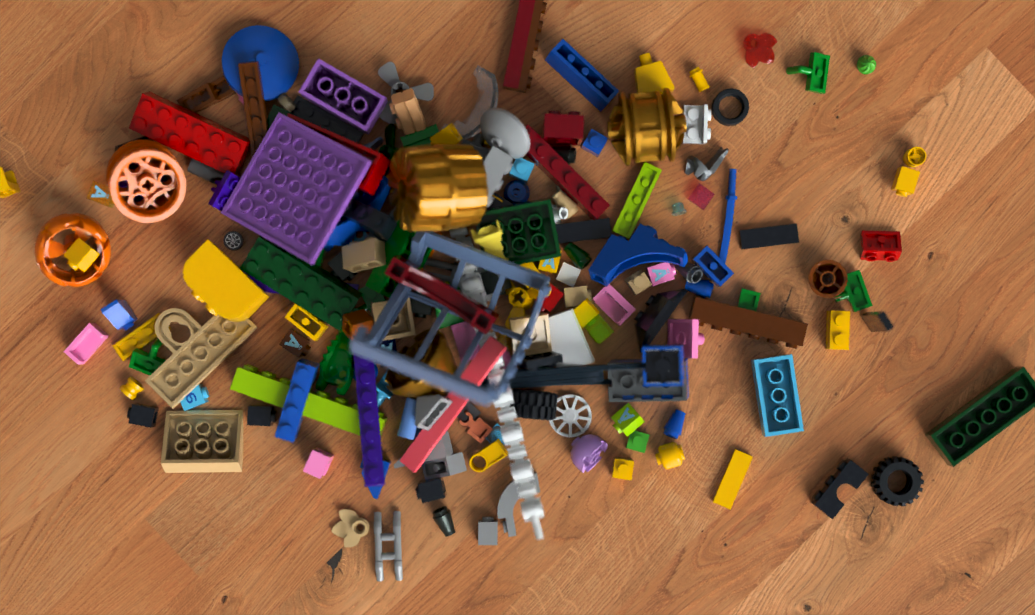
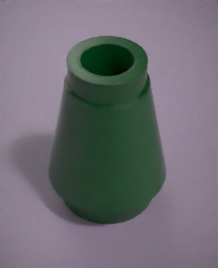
[564,242,592,270]

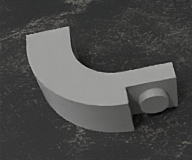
[497,472,540,537]

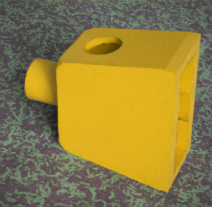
[634,53,675,95]

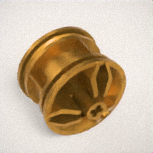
[607,88,687,166]

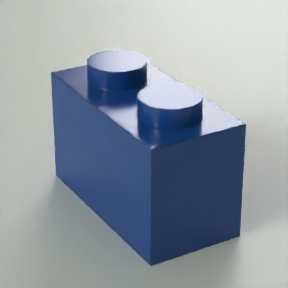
[691,246,734,287]

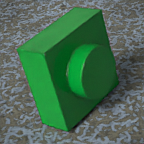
[737,289,761,311]

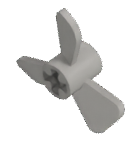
[378,62,434,124]

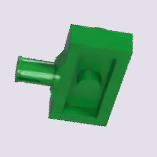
[834,270,873,312]

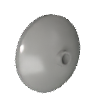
[480,108,530,159]

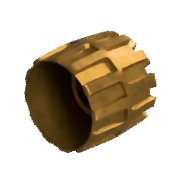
[388,144,488,232]

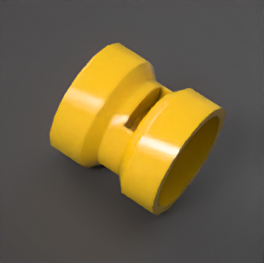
[903,147,927,168]

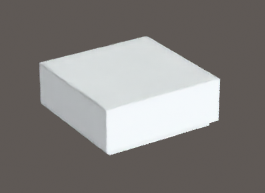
[556,262,581,287]

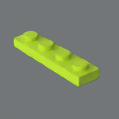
[612,162,662,239]

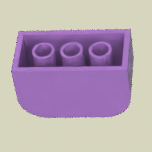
[299,58,388,135]

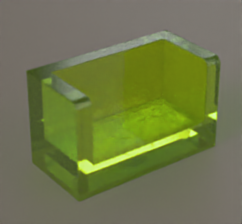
[583,314,614,344]

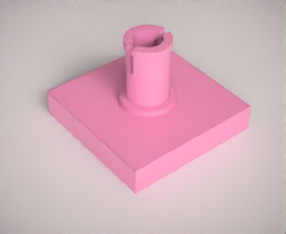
[667,319,705,358]

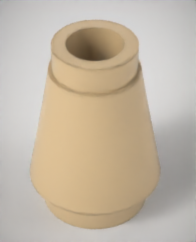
[552,190,579,219]

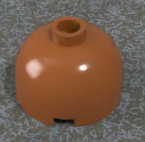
[809,260,848,298]

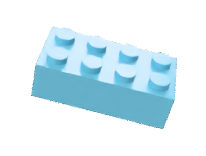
[751,354,804,437]

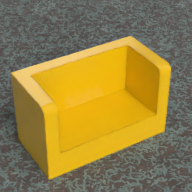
[0,167,21,198]

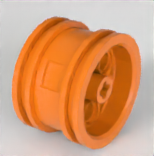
[106,140,186,223]

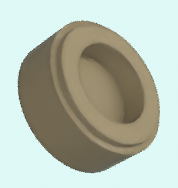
[278,93,296,112]

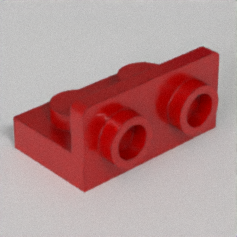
[860,230,902,262]

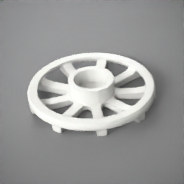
[549,394,592,437]

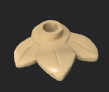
[331,509,370,547]

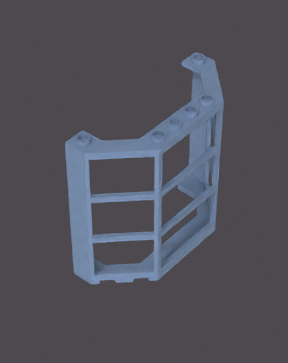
[350,232,551,407]

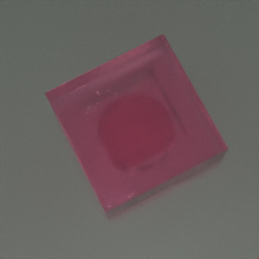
[687,183,715,210]

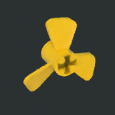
[505,280,552,329]

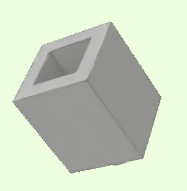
[478,516,498,545]

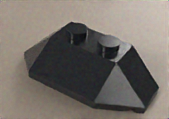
[634,289,688,353]

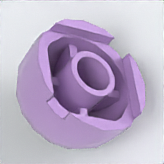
[571,434,608,473]

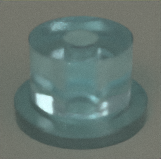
[672,202,687,216]

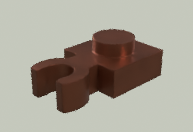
[457,410,493,443]

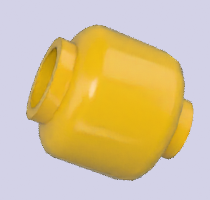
[655,442,685,469]

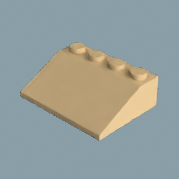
[161,410,243,473]

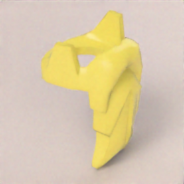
[471,220,508,261]

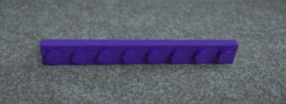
[353,353,385,487]

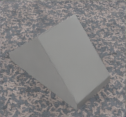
[415,395,452,431]

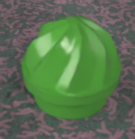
[857,55,876,74]

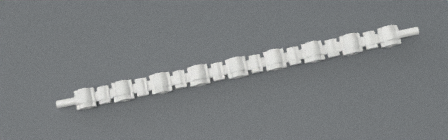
[449,227,545,540]

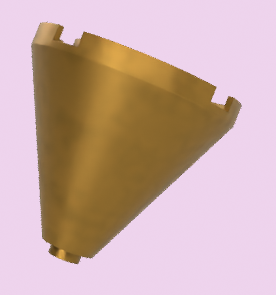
[385,329,457,399]

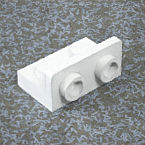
[682,104,711,145]

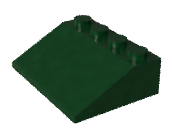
[476,197,561,271]

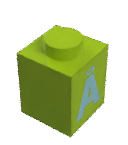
[611,403,644,437]

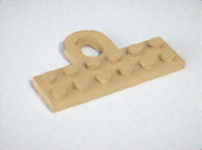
[145,308,257,409]

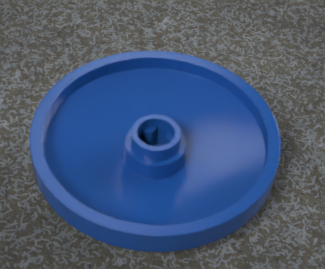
[221,25,299,101]

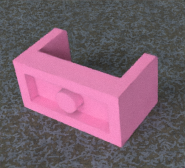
[592,284,636,326]
[451,321,481,361]
[64,323,109,365]
[303,447,334,479]

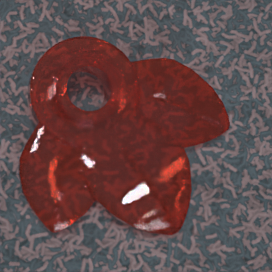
[743,33,777,68]

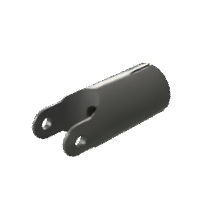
[187,158,225,185]

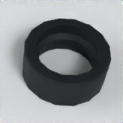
[711,88,749,126]

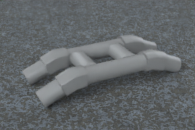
[374,511,403,582]

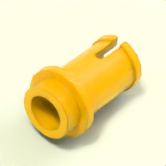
[689,67,710,92]

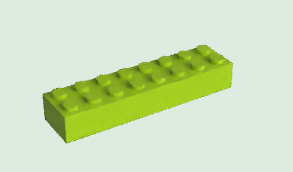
[230,364,387,436]

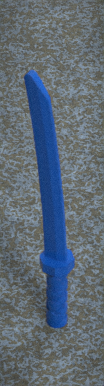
[719,169,737,263]

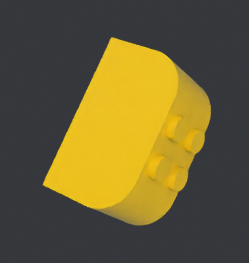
[183,239,269,322]

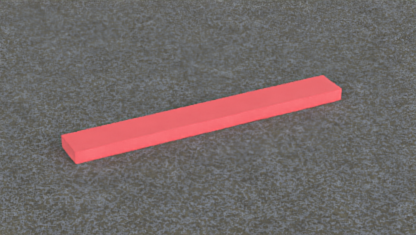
[399,336,507,473]

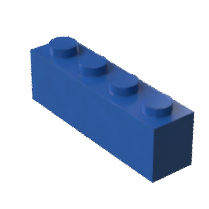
[545,39,619,112]

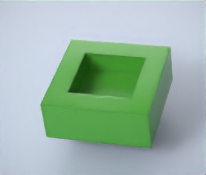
[626,430,650,453]

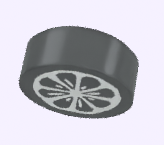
[223,231,244,251]

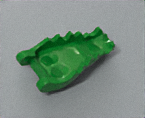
[316,327,354,395]

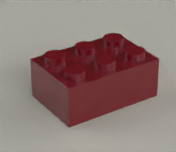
[543,110,584,146]

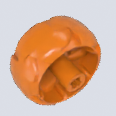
[35,213,111,287]

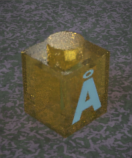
[86,181,115,208]

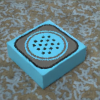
[485,423,504,445]

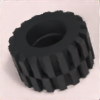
[510,389,558,420]
[871,456,924,506]

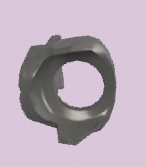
[684,147,729,181]

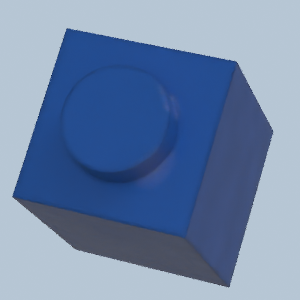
[581,129,608,157]

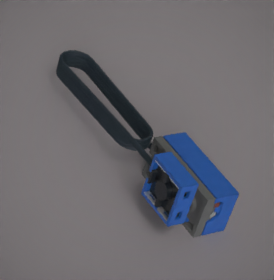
[480,344,689,402]

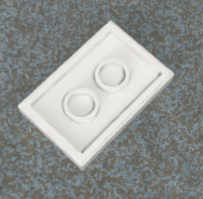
[548,308,595,368]

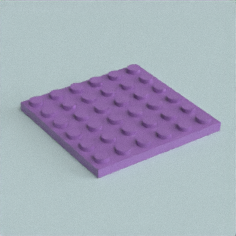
[221,112,372,265]

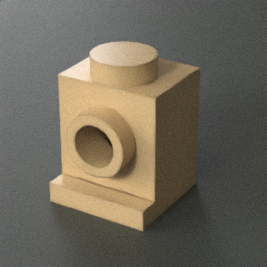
[624,269,652,296]

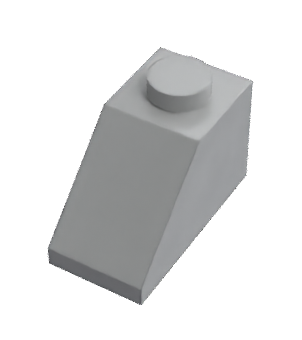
[422,452,467,480]

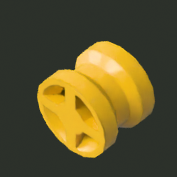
[119,376,144,400]

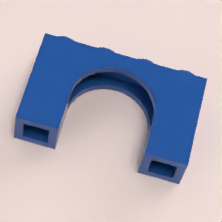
[275,358,320,442]

